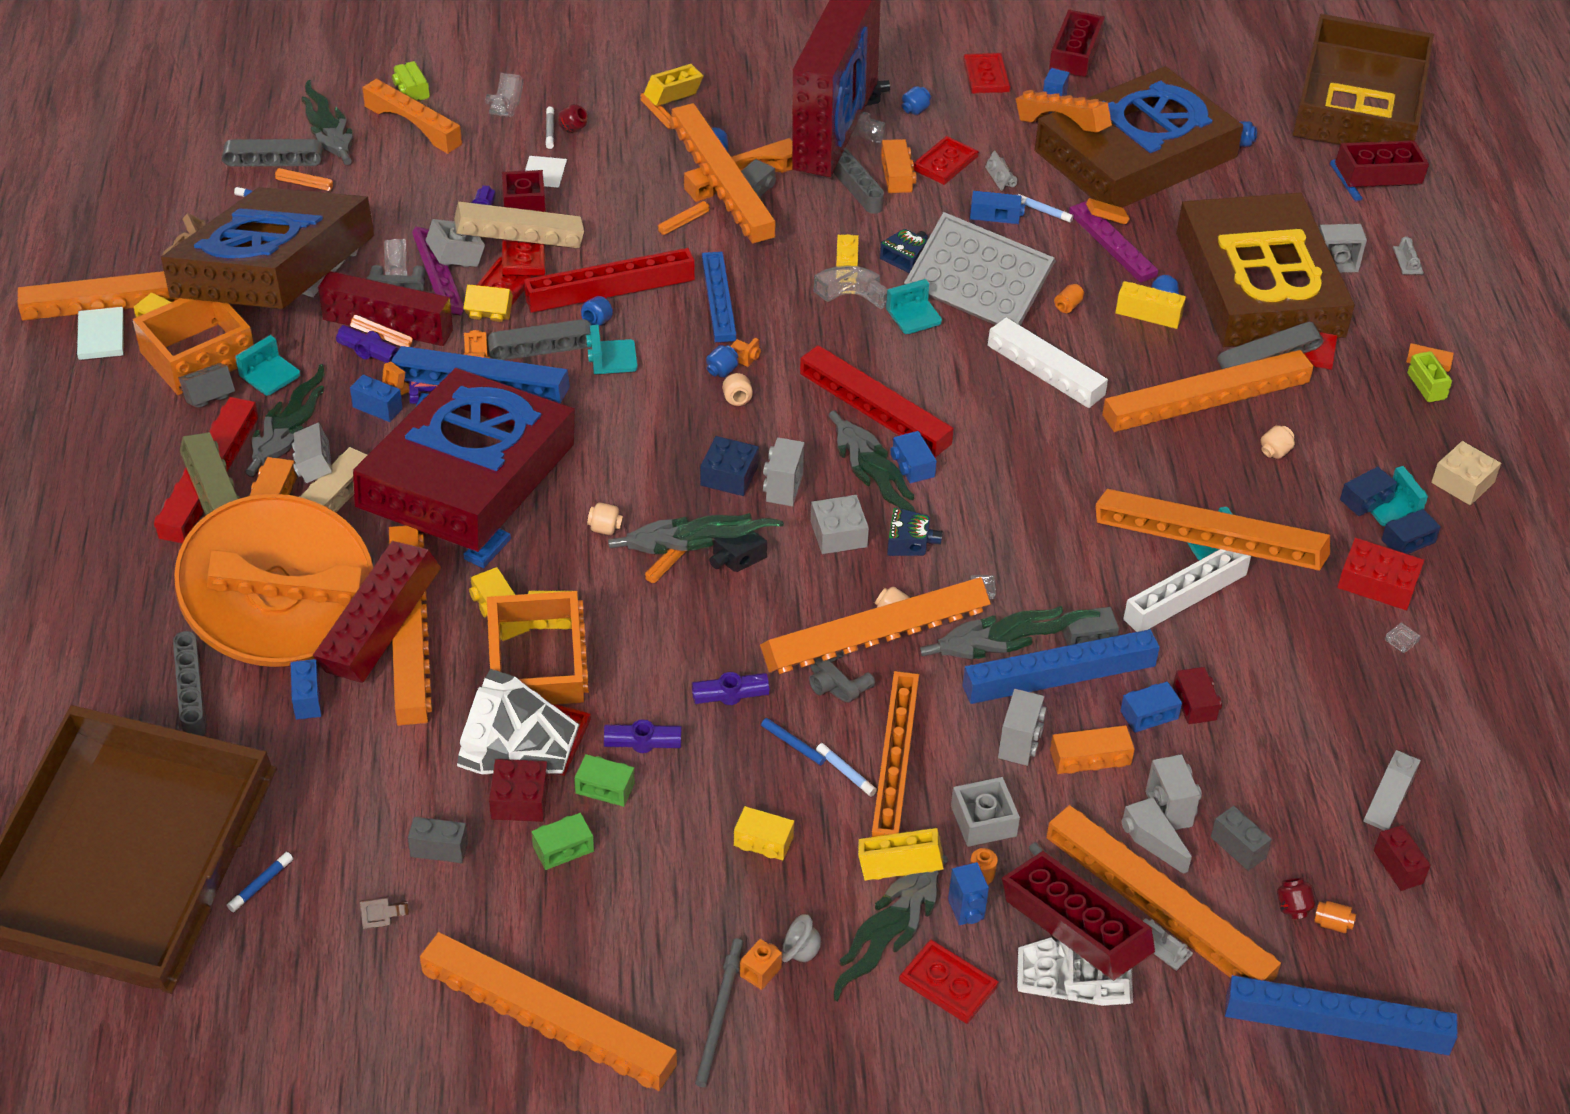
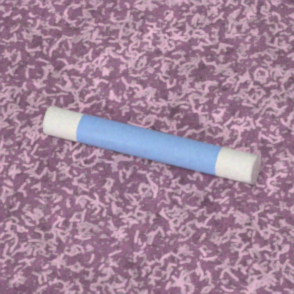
[1018,194,1074,223]
[816,743,877,797]

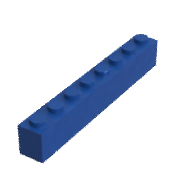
[391,346,570,403]
[962,629,1160,704]
[1225,975,1457,1056]

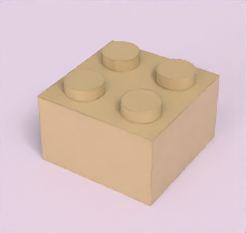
[1431,441,1501,505]

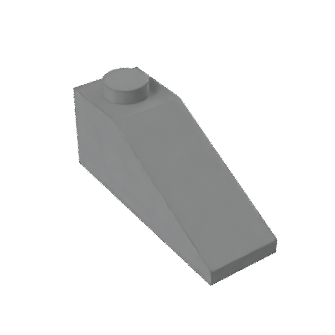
[1363,750,1421,831]
[1122,797,1192,873]

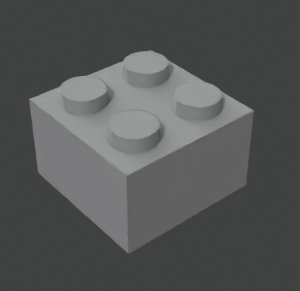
[425,219,485,267]
[1319,224,1367,273]
[763,437,804,506]
[810,495,869,554]
[998,689,1047,766]
[1145,755,1202,830]
[951,777,1020,847]

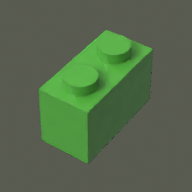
[575,754,635,807]
[532,813,594,870]

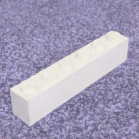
[988,317,1108,408]
[1124,549,1251,632]

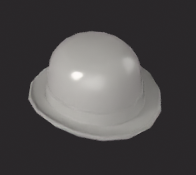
[782,914,821,962]

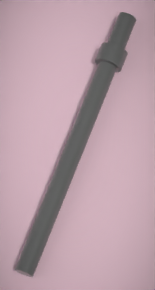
[695,938,744,1087]

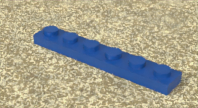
[702,252,736,342]

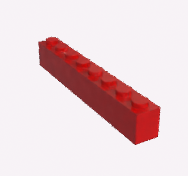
[524,248,695,312]
[800,345,954,458]
[154,397,258,544]

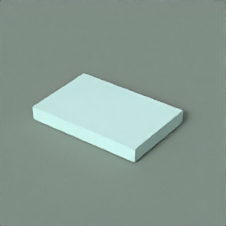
[77,307,124,360]

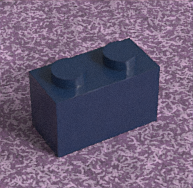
[1340,466,1397,516]
[1381,509,1441,554]

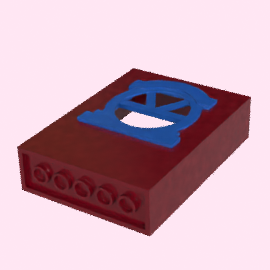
[792,0,881,177]
[353,368,575,552]

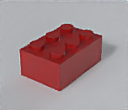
[1337,538,1424,611]

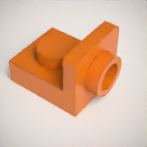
[464,330,487,357]
[730,338,761,367]
[382,362,409,395]

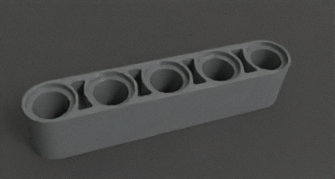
[222,139,323,166]
[833,147,884,214]
[487,319,591,360]
[1217,322,1324,369]
[173,631,207,736]

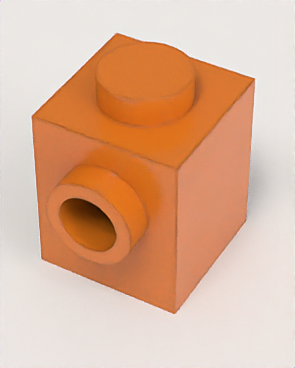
[740,939,782,990]

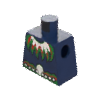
[880,229,928,273]
[887,508,943,556]

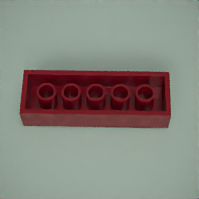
[318,271,453,346]
[313,541,441,683]
[1002,851,1155,981]

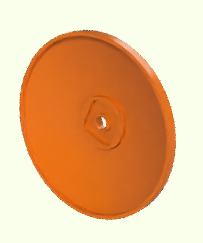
[175,494,373,667]

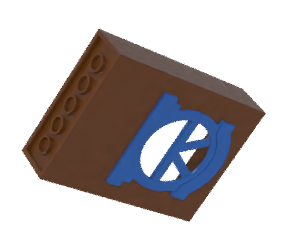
[1034,66,1244,208]
[161,187,375,309]

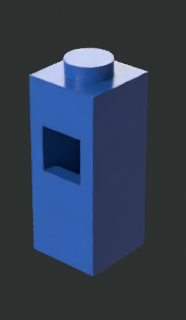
[970,191,1025,224]

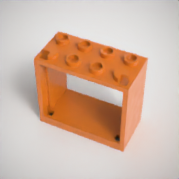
[132,298,254,395]
[487,591,589,704]

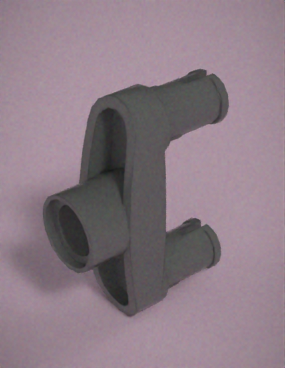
[366,265,426,291]
[809,651,875,702]

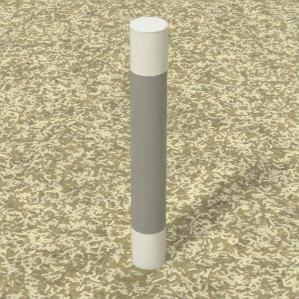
[546,107,554,149]

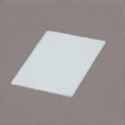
[525,156,567,187]

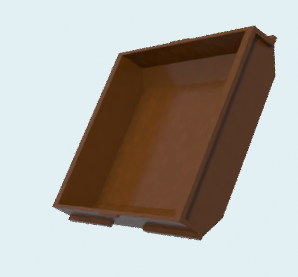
[0,705,277,994]

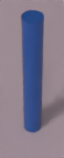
[1330,159,1362,201]
[761,718,826,766]

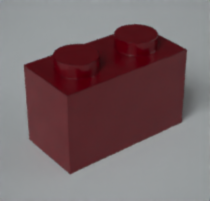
[1173,667,1222,724]
[1374,825,1431,891]

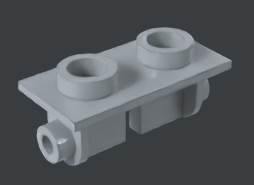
[985,151,1017,191]
[1393,236,1424,275]
[1143,918,1193,971]

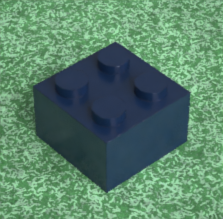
[700,436,759,496]

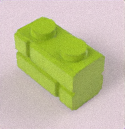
[392,61,430,101]
[1407,351,1452,402]

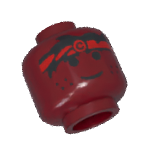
[558,104,588,133]
[1277,878,1315,919]

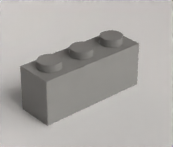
[292,422,332,483]

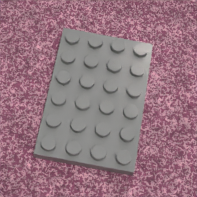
[904,212,1055,325]

